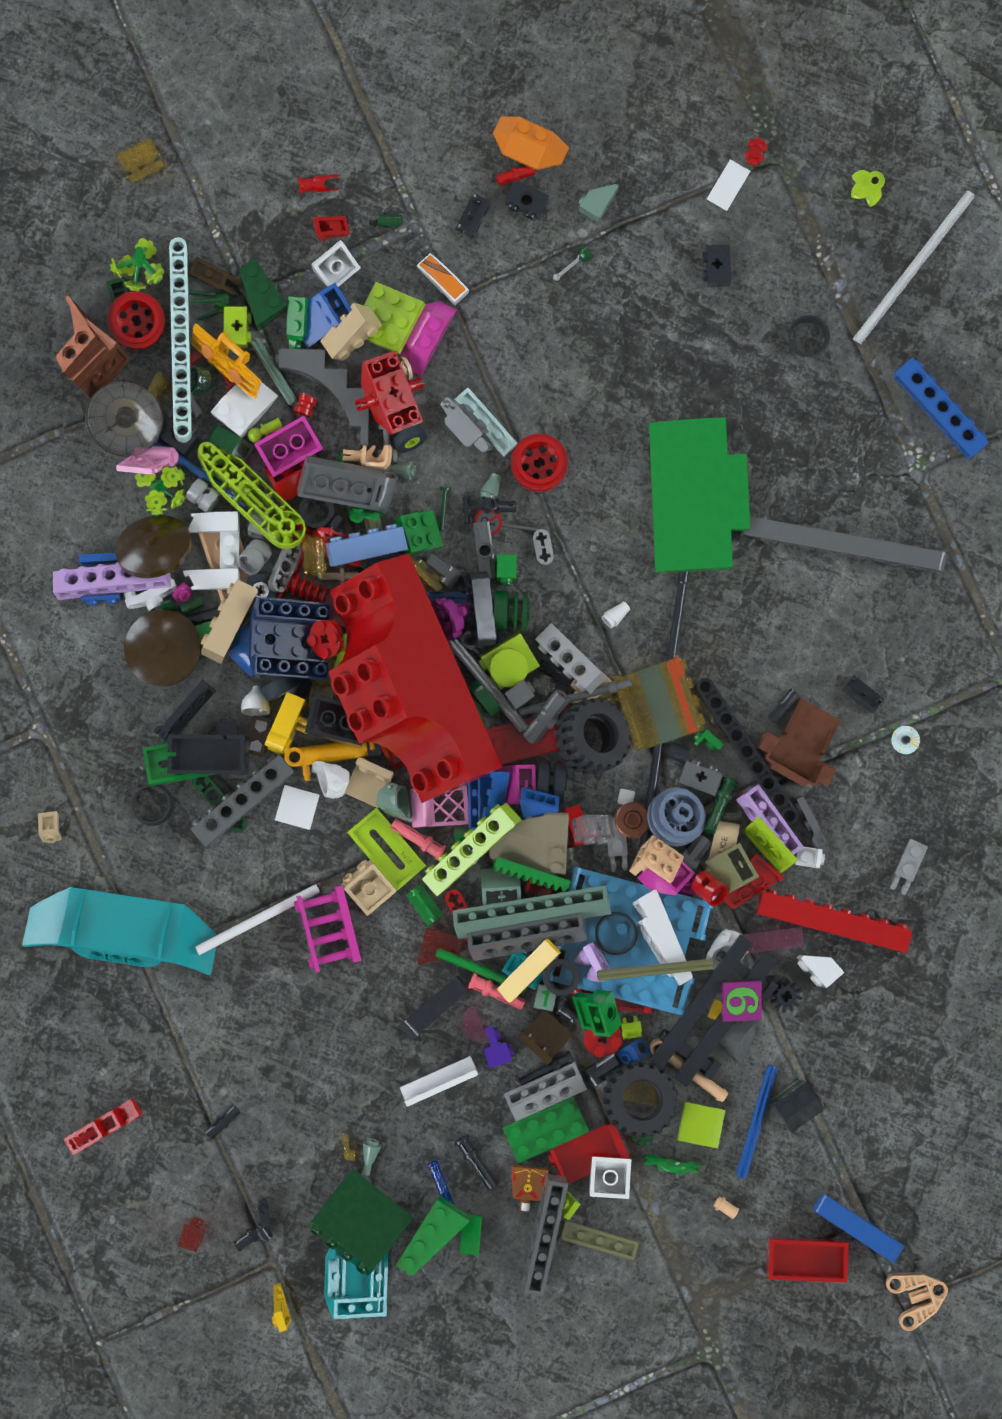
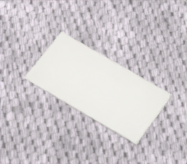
[707,159,750,211]

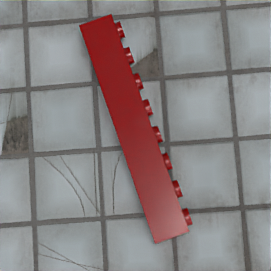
[755,889,912,953]

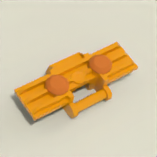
[190,324,262,399]

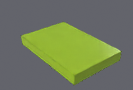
[742,817,798,874]

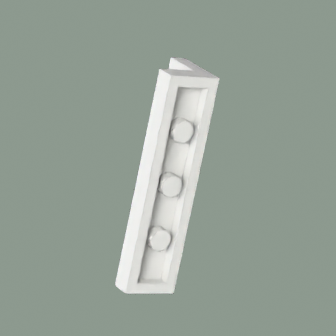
[400,1056,478,1107]

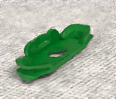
[644,1154,700,1175]

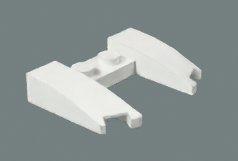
[183,511,240,590]

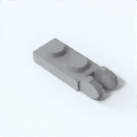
[605,818,628,872]
[890,839,928,895]

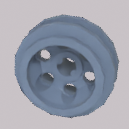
[647,787,706,847]

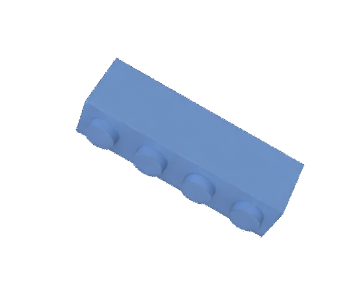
[325,524,408,566]

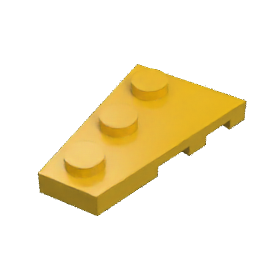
[272,1283,292,1332]

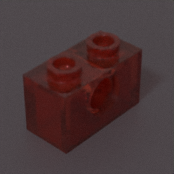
[178,1217,208,1252]

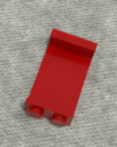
[548,1123,630,1186]

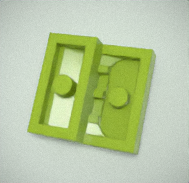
[677,1102,725,1148]

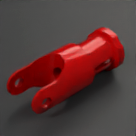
[298,174,342,194]

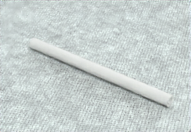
[195,884,320,955]

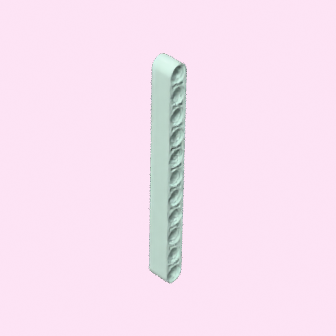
[169,237,192,443]

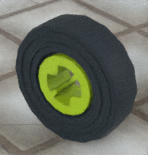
[393,425,427,453]

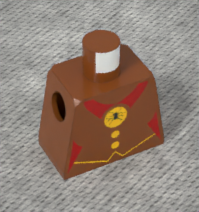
[511,1164,548,1211]

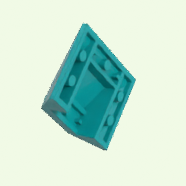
[324,1248,388,1319]

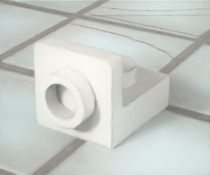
[795,846,825,869]

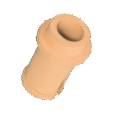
[713,1196,739,1219]

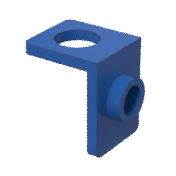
[615,1037,651,1065]

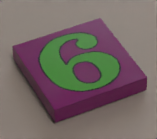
[722,980,762,1022]

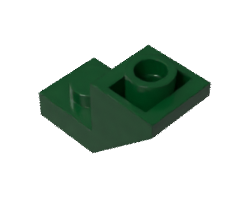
[207,425,255,463]

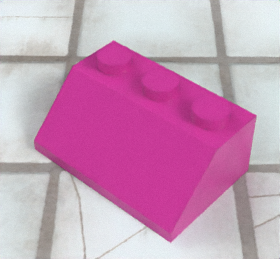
[254,416,323,478]

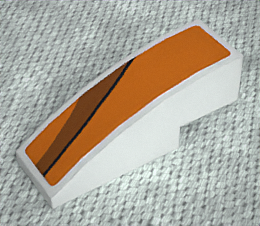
[417,253,469,305]

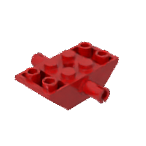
[355,351,424,434]

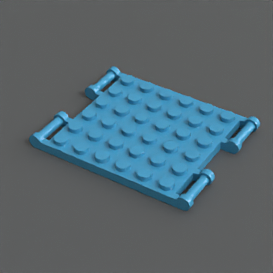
[550,866,713,1015]

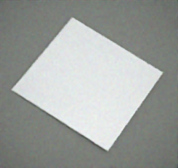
[275,785,320,830]

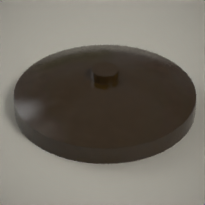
[115,515,192,578]
[124,610,202,687]

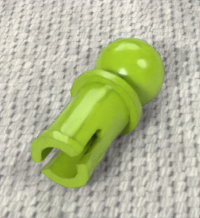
[248,417,283,443]

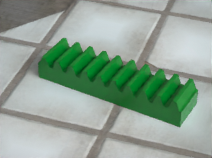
[492,857,571,893]

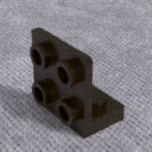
[519,1010,572,1065]

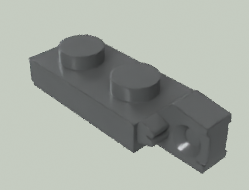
[795,796,828,848]

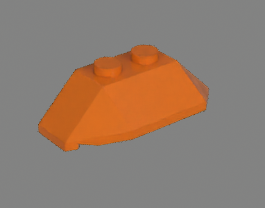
[493,117,569,170]

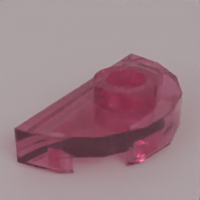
[462,1005,489,1042]

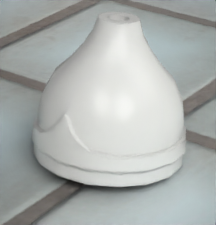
[241,686,270,717]

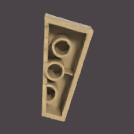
[200,579,258,664]

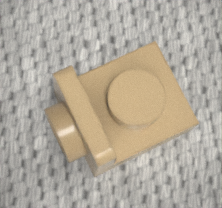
[38,811,61,843]

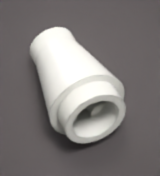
[602,601,630,628]

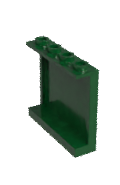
[307,1168,413,1276]

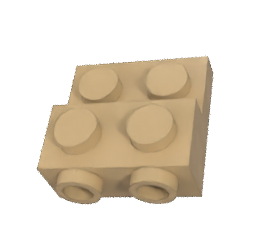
[341,860,397,916]

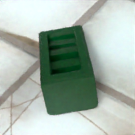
[106,277,134,318]

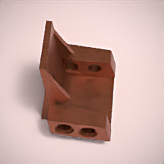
[56,295,131,400]
[757,698,841,787]

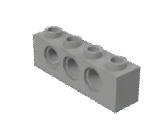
[535,623,606,694]
[504,1062,587,1121]

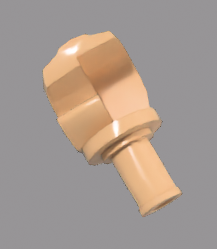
[343,445,392,470]

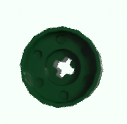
[494,590,530,632]
[467,679,502,724]

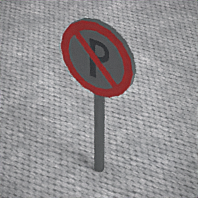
[474,510,538,536]

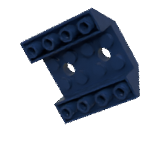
[249,597,331,680]

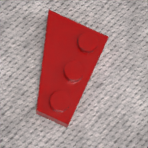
[724,853,784,910]

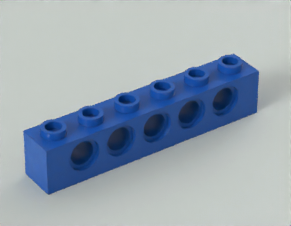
[893,358,989,460]

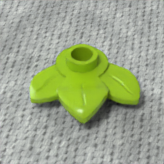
[851,170,885,207]

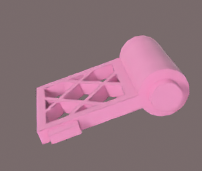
[116,445,179,474]
[409,786,469,828]

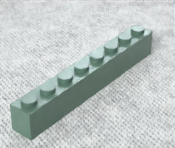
[453,886,611,939]

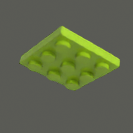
[364,282,426,355]

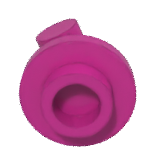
[170,582,192,603]

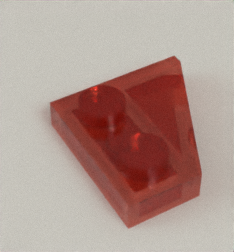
[418,927,463,965]

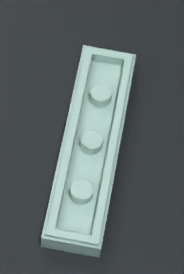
[454,388,518,457]

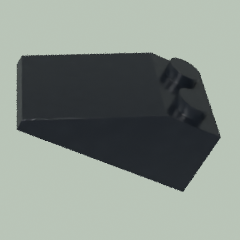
[305,695,363,749]

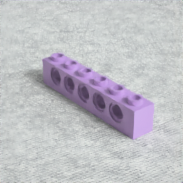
[53,562,171,600]

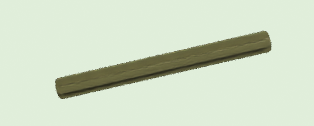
[597,959,714,981]

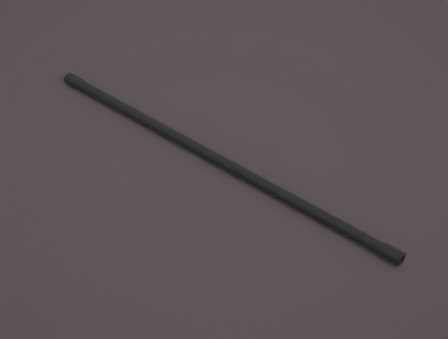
[634,572,690,884]

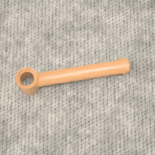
[650,1038,728,1102]

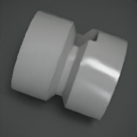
[185,478,221,513]
[237,539,272,575]

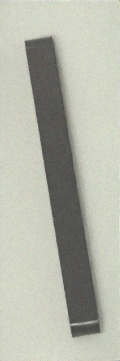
[739,517,947,573]

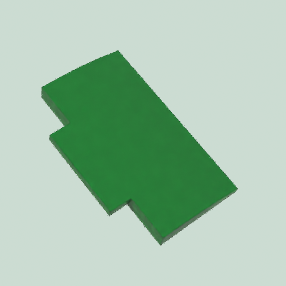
[649,417,750,573]

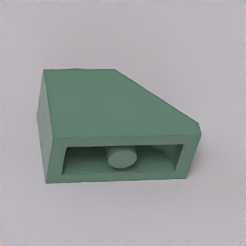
[578,184,619,223]

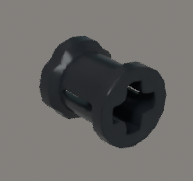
[556,1000,578,1025]

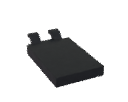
[154,679,216,743]

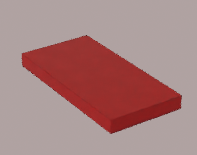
[486,717,560,765]

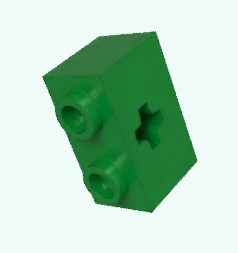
[497,554,517,586]

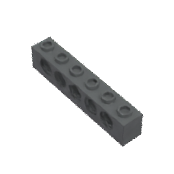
[190,754,295,848]
[467,913,588,961]
[522,1174,568,1296]

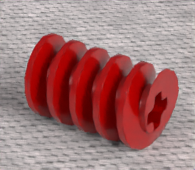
[285,573,328,603]

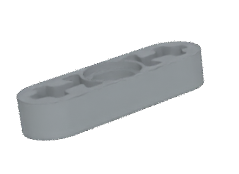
[268,545,302,592]

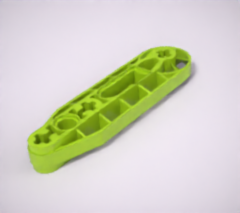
[197,442,306,549]

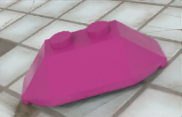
[400,301,457,376]

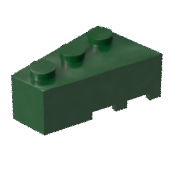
[239,259,288,331]

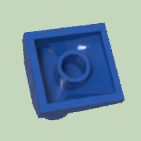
[226,623,272,677]

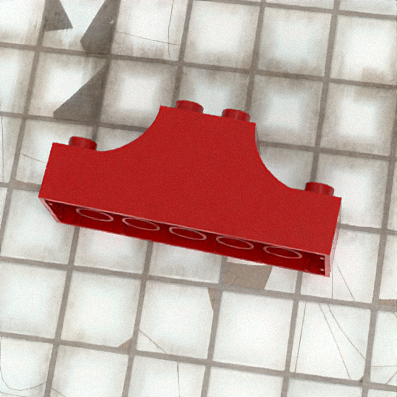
[328,554,502,803]

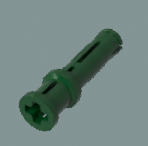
[704,777,738,834]

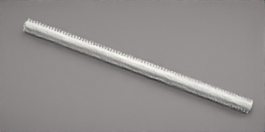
[853,191,975,344]

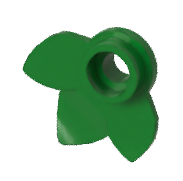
[348,506,384,523]

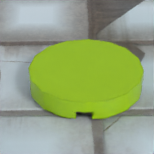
[489,648,528,687]

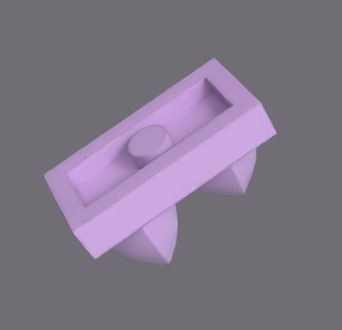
[574,941,610,982]

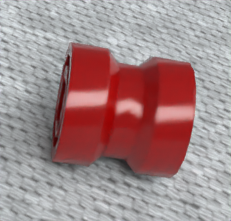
[293,393,318,418]

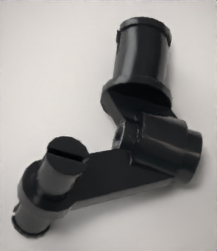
[462,496,517,524]
[233,1199,273,1252]

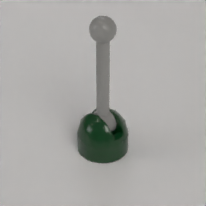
[553,245,594,281]

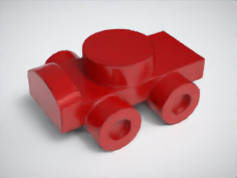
[745,137,768,166]

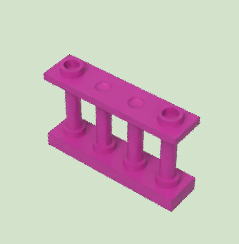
[294,885,361,972]

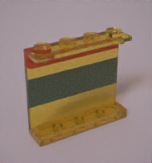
[613,655,705,751]

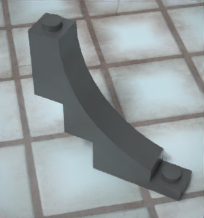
[275,349,370,449]

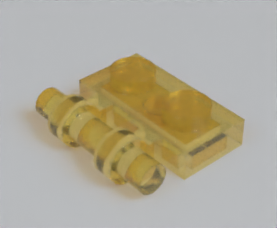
[117,138,165,183]
[302,534,327,578]

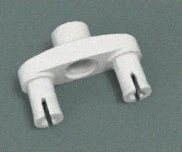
[124,577,177,612]

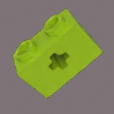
[224,307,252,348]

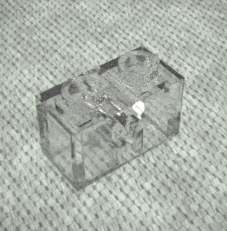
[571,815,615,845]

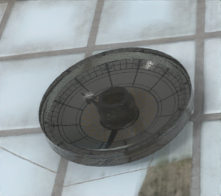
[85,381,163,457]

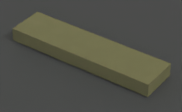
[559,1220,640,1261]

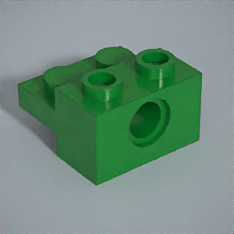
[393,510,443,556]
[572,990,622,1037]

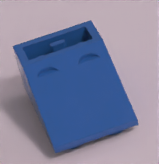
[303,283,352,349]

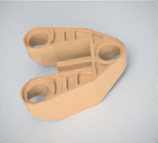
[886,1272,948,1331]

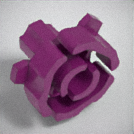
[431,598,469,641]

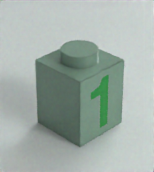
[533,982,556,1012]

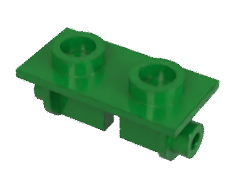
[406,884,443,926]

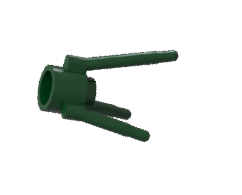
[188,290,230,320]

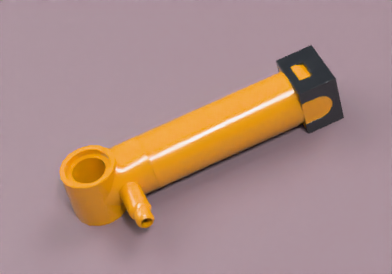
[285,742,382,781]

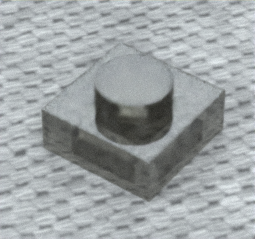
[722,802,742,822]

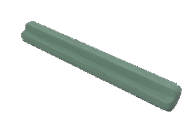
[251,338,297,405]

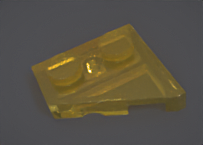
[148,371,168,406]
[411,557,442,592]

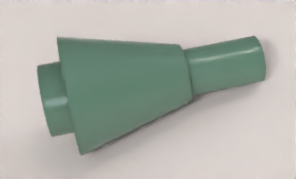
[384,461,416,480]
[362,1138,382,1176]

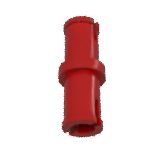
[496,166,535,186]

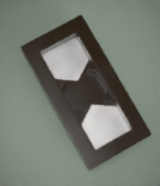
[248,715,273,757]

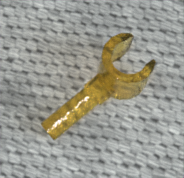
[342,1134,355,1161]

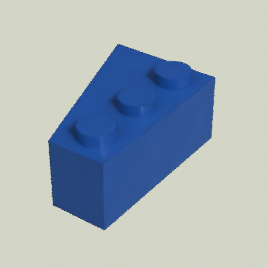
[468,772,510,830]

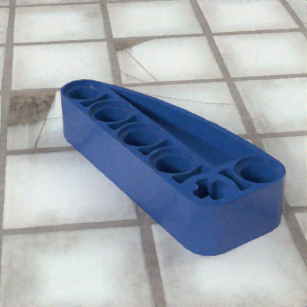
[812,1193,905,1263]

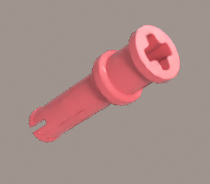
[390,818,446,861]
[467,973,526,1011]

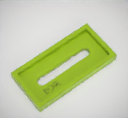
[347,808,426,891]

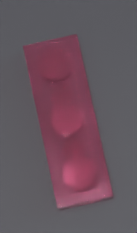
[743,927,804,954]

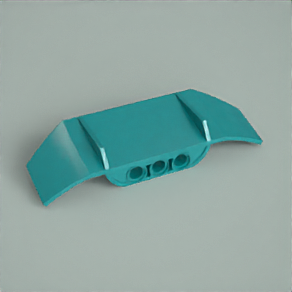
[22,887,217,975]

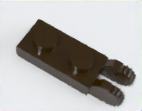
[188,257,243,297]

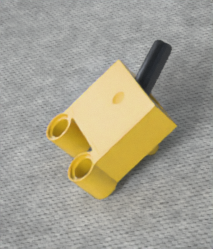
[265,679,312,757]

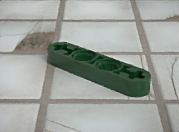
[192,776,248,833]

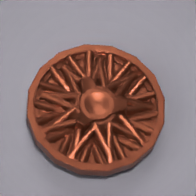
[615,802,649,838]

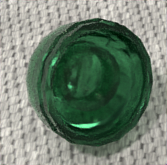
[190,365,218,394]

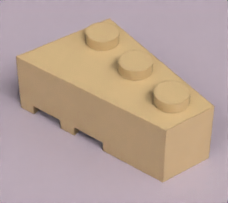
[321,303,382,361]

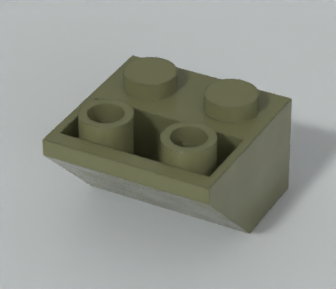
[705,843,759,894]

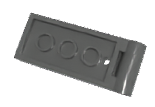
[297,456,398,513]

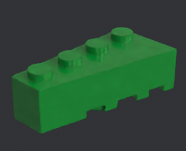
[396,1195,472,1276]

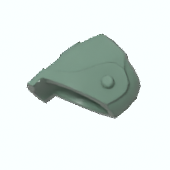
[376,783,413,823]

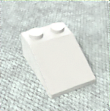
[211,382,279,438]

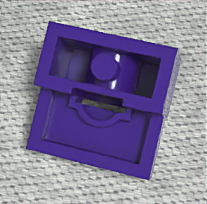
[484,1024,514,1068]

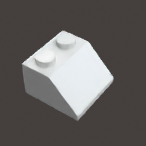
[589,1157,631,1199]

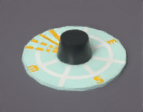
[891,726,920,754]

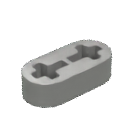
[533,529,553,566]

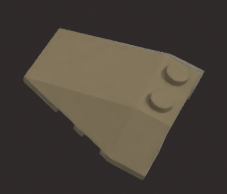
[490,812,569,878]

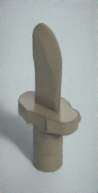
[318,568,359,584]

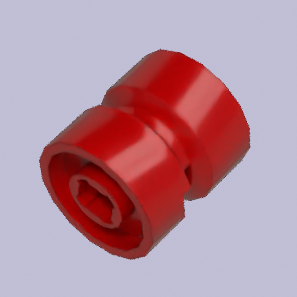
[691,871,728,907]

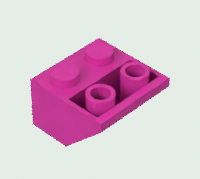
[497,765,536,805]

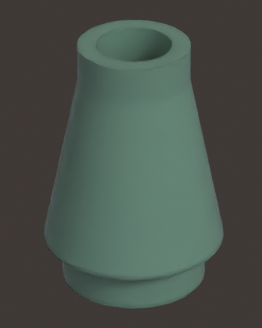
[480,473,502,500]

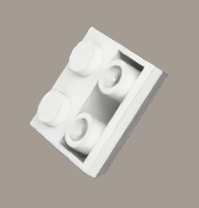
[796,955,844,988]

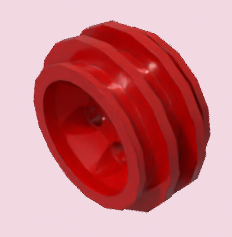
[107,291,166,350]
[511,433,568,492]

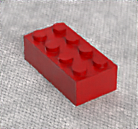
[767,1237,849,1283]

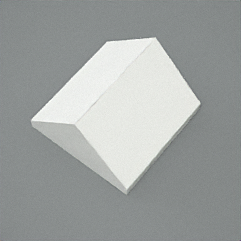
[311,240,360,287]

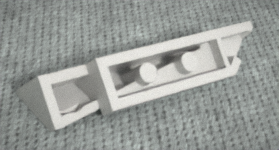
[632,890,693,986]

